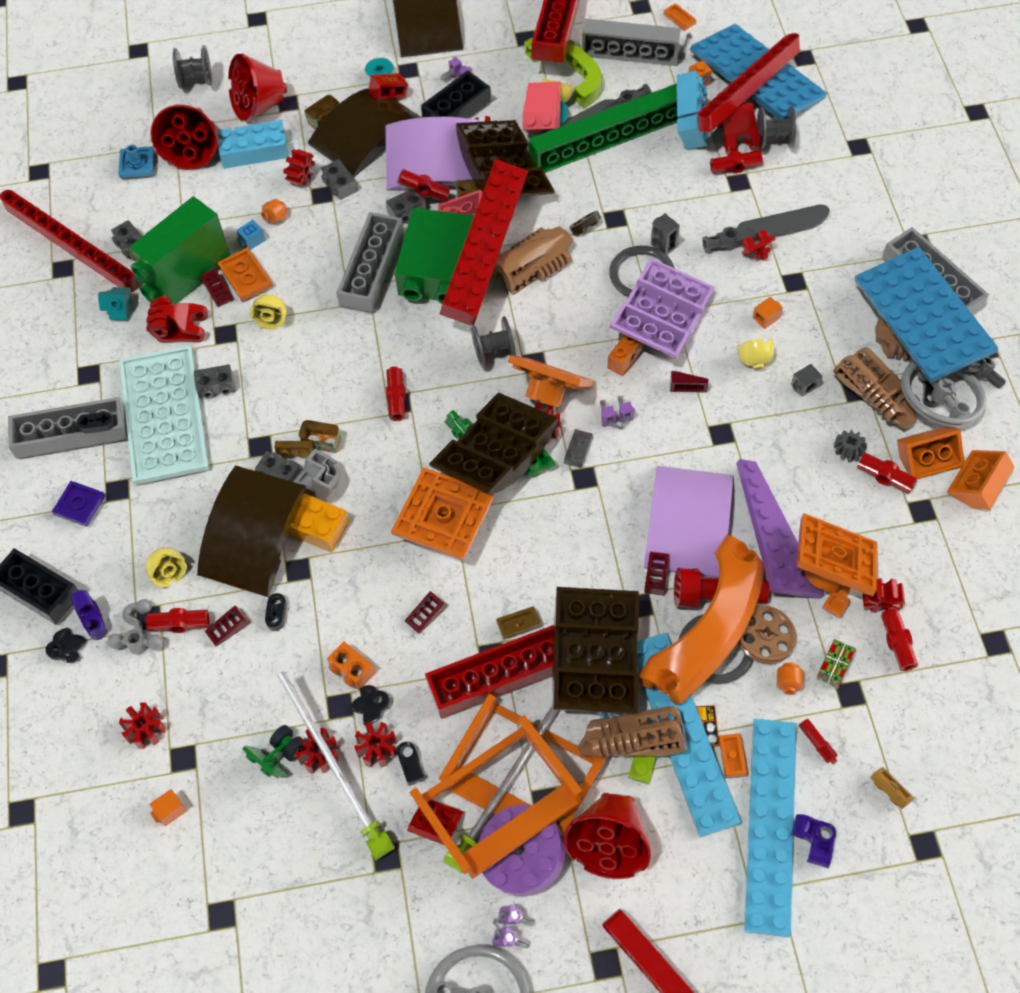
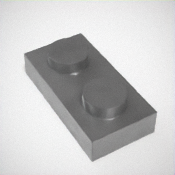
[564,429,593,468]

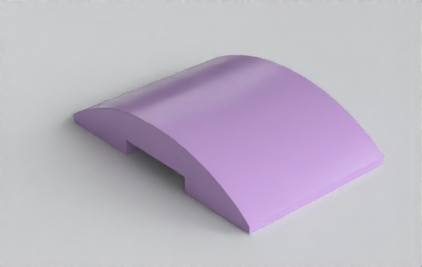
[386,117,484,190]
[610,258,715,358]
[644,466,733,578]

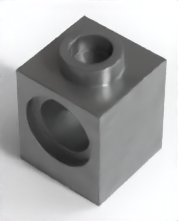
[791,364,823,397]

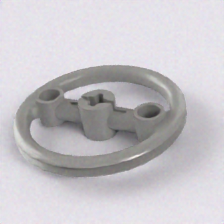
[901,361,986,427]
[425,945,530,993]

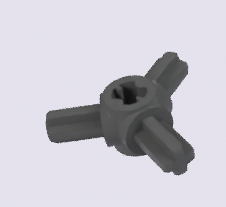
[963,357,1006,388]

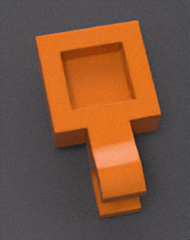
[822,586,851,618]

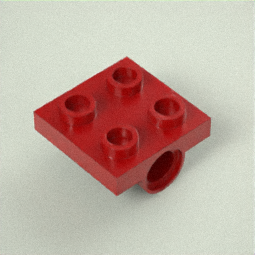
[407,800,463,846]

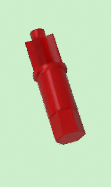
[799,719,838,764]

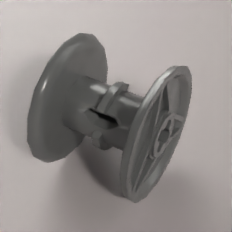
[173,45,212,89]
[757,106,796,150]
[471,316,516,368]

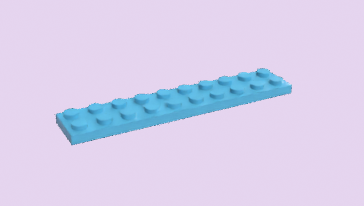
[637,633,741,838]
[744,719,796,938]

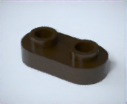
[569,211,601,235]

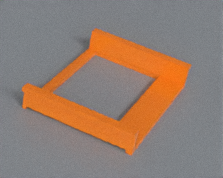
[438,694,607,835]
[409,715,583,879]

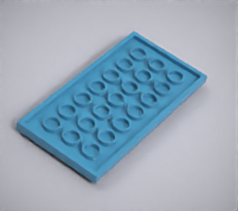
[690,24,827,119]
[855,247,998,383]

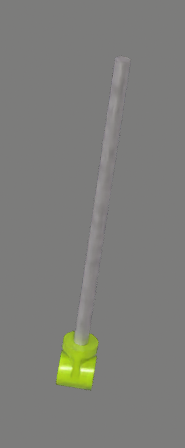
[277,671,395,860]
[443,704,558,874]

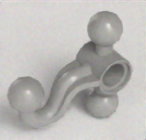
[108,599,163,655]

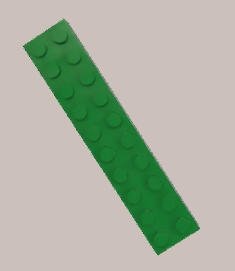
[529,83,686,173]

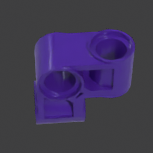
[70,590,107,640]
[791,814,836,868]

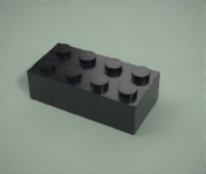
[421,70,491,118]
[0,548,79,625]

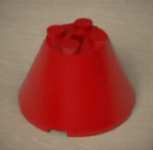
[228,53,287,122]
[150,104,218,170]
[564,793,652,879]

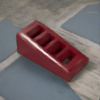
[200,269,233,307]
[670,371,709,392]
[644,551,670,596]
[404,591,447,634]
[205,606,251,647]

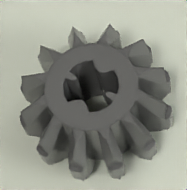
[834,430,867,463]

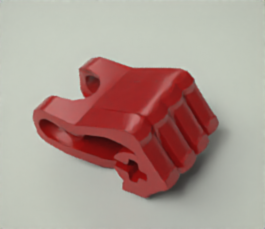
[717,102,760,155]
[146,297,208,343]

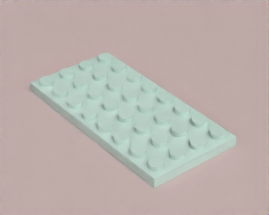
[119,345,209,485]

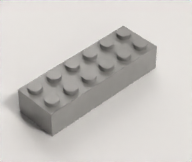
[582,18,681,66]
[336,212,404,313]
[882,227,989,315]
[8,397,128,459]

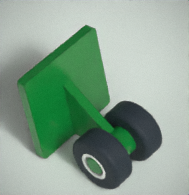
[242,725,305,778]

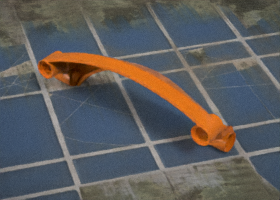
[638,535,764,704]

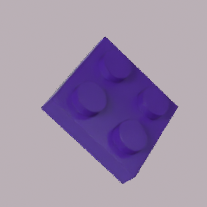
[52,481,106,527]

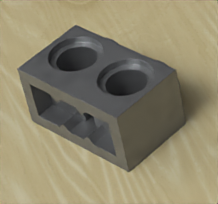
[321,159,357,200]
[385,189,426,223]
[650,213,680,255]
[111,220,142,261]
[194,364,236,398]
[255,451,301,482]

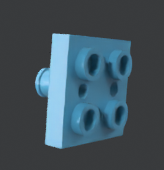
[118,144,155,178]

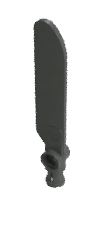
[539,84,652,135]
[702,204,830,251]

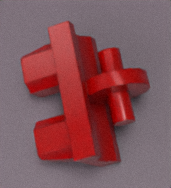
[741,229,776,261]

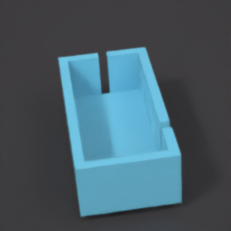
[677,71,709,150]
[217,120,289,169]

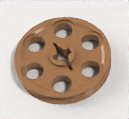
[737,605,797,664]

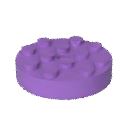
[479,805,566,897]

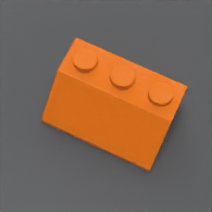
[897,426,965,479]
[947,450,1015,510]

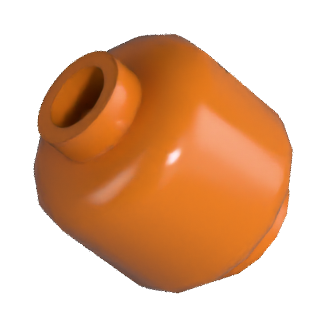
[261,199,287,224]
[776,662,804,695]

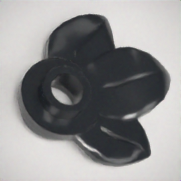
[45,628,86,663]
[350,685,390,725]

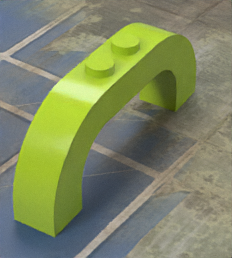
[524,37,601,109]

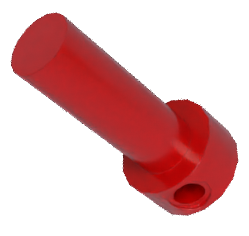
[674,568,769,608]

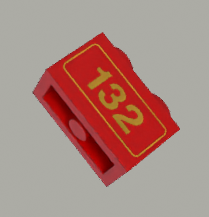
[368,73,408,100]

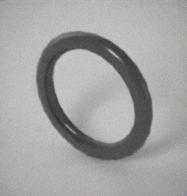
[609,245,675,297]
[678,614,753,684]

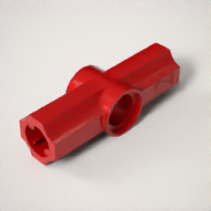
[710,150,763,174]
[397,169,450,202]
[386,366,406,421]
[857,452,918,493]
[146,608,210,633]
[881,608,919,671]

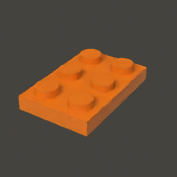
[217,247,273,302]

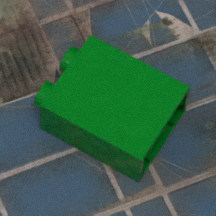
[129,196,231,305]
[395,208,474,304]

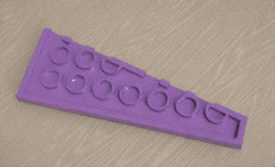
[736,459,824,599]

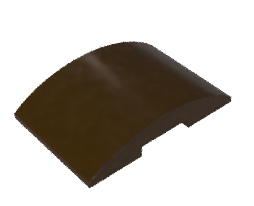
[393,0,463,58]
[308,88,422,177]
[456,120,555,197]
[429,392,558,495]
[197,465,307,598]
[552,587,639,714]

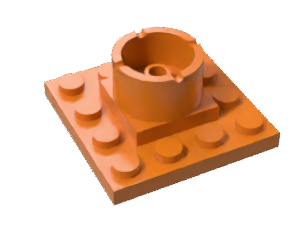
[508,355,595,407]
[391,467,495,561]
[796,513,877,596]

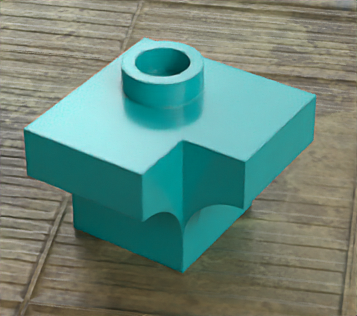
[98,287,132,320]

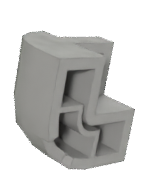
[294,449,341,501]

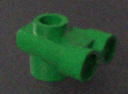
[444,410,473,439]
[525,449,556,477]

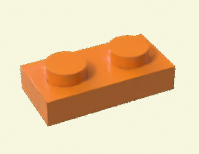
[718,733,747,778]

